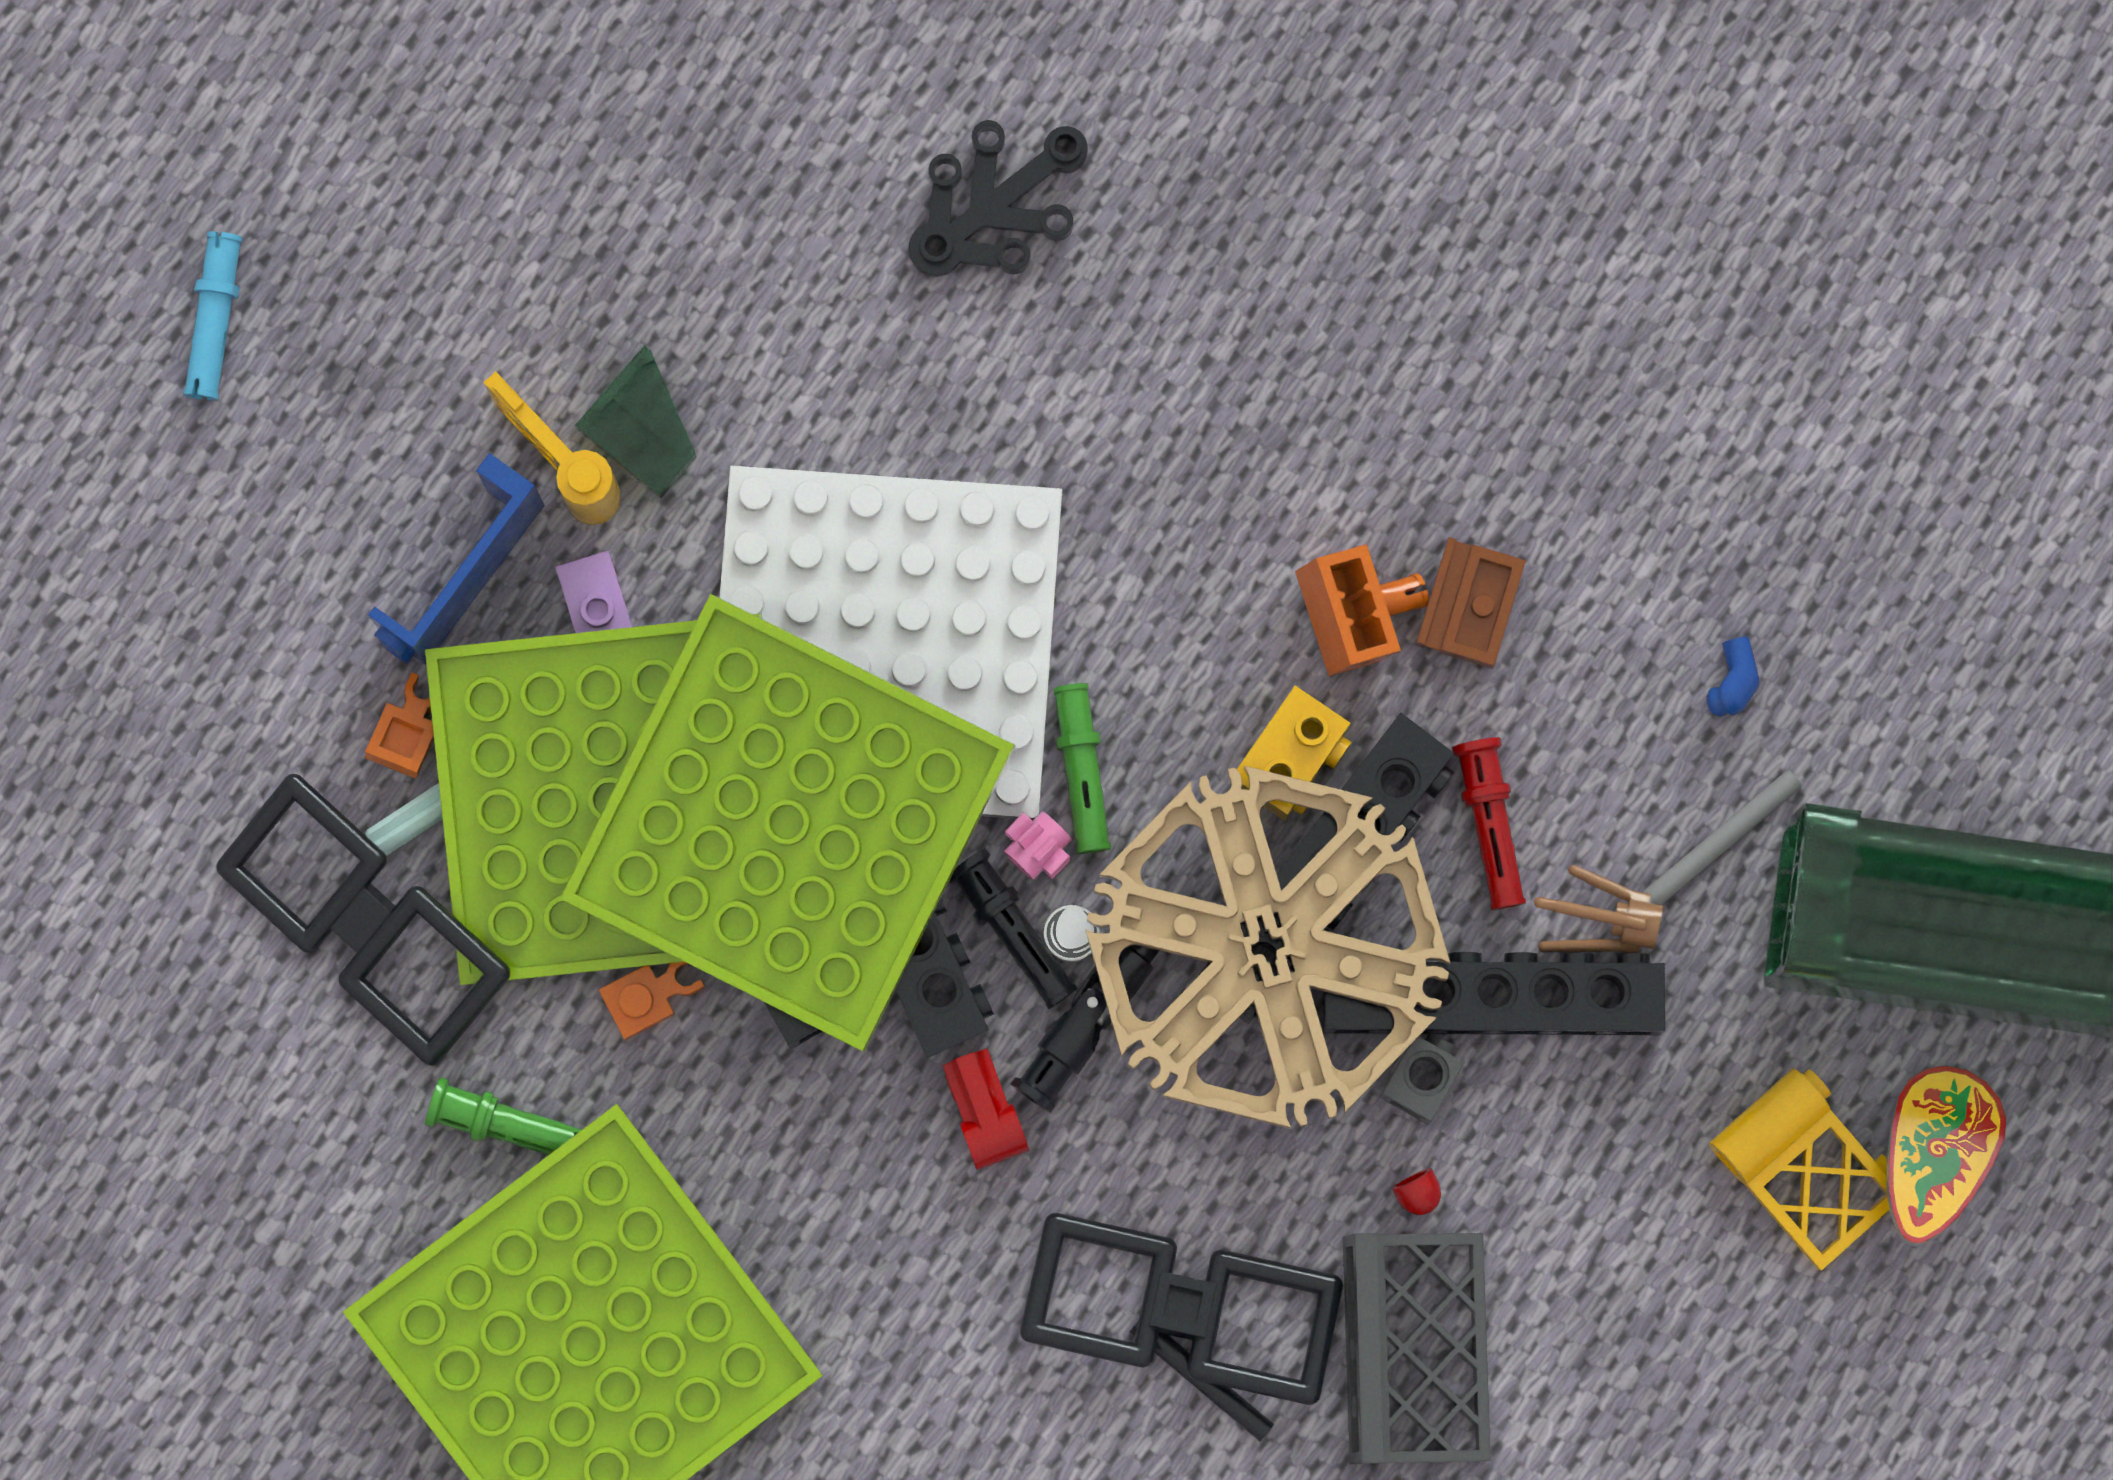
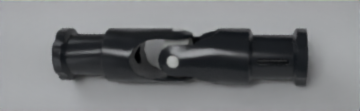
[1010,945,1160,1113]

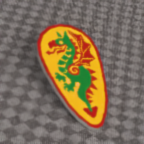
[1887,1066,2007,1247]

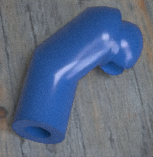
[1706,636,1759,717]

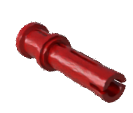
[1451,737,1526,910]

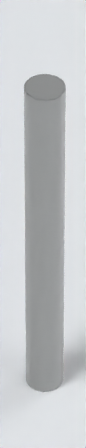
[1643,770,1802,905]

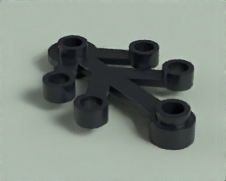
[909,120,1088,277]

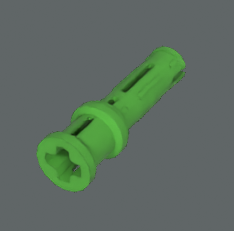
[425,1077,582,1155]

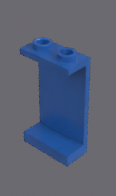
[368,453,545,665]

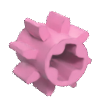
[1003,811,1072,880]

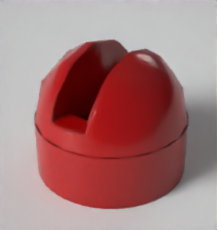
[1392,1168,1441,1215]

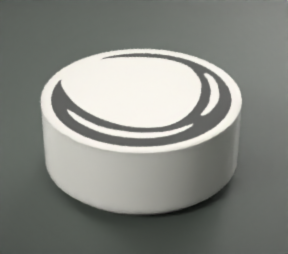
[1044,905,1100,963]

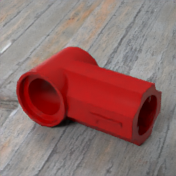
[943,1048,1030,1170]

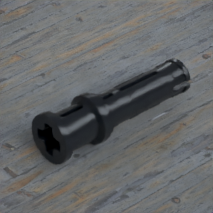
[949,848,1078,1009]

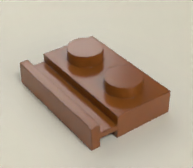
[1415,537,1526,669]

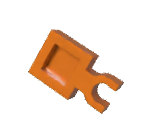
[365,672,434,779]
[598,962,705,1041]

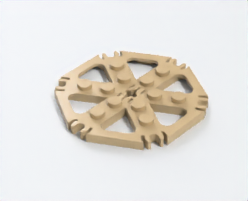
[1085,766,1450,1129]

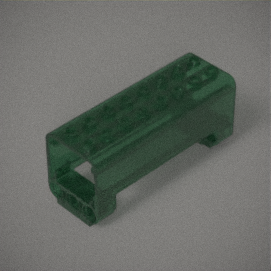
[1764,803,2113,1038]

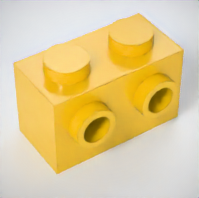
[1230,685,1352,821]

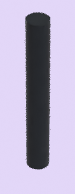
[1129,1320,1274,1441]

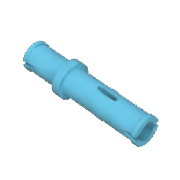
[183,231,243,401]

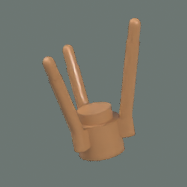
[1534,865,1663,953]

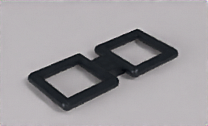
[216,774,510,1066]
[1020,1213,1343,1405]

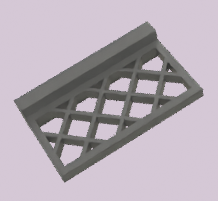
[1343,1233,1491,1465]

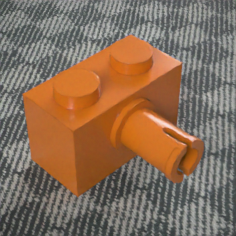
[1295,544,1429,677]

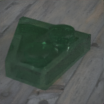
[575,345,697,499]

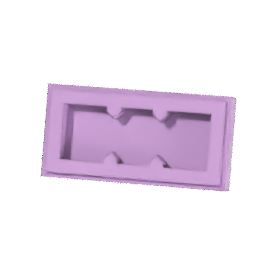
[555,550,632,633]

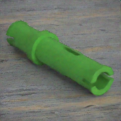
[1053,683,1111,854]

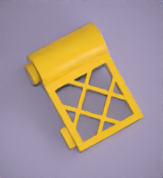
[483,371,621,525]
[1709,1068,1890,1271]

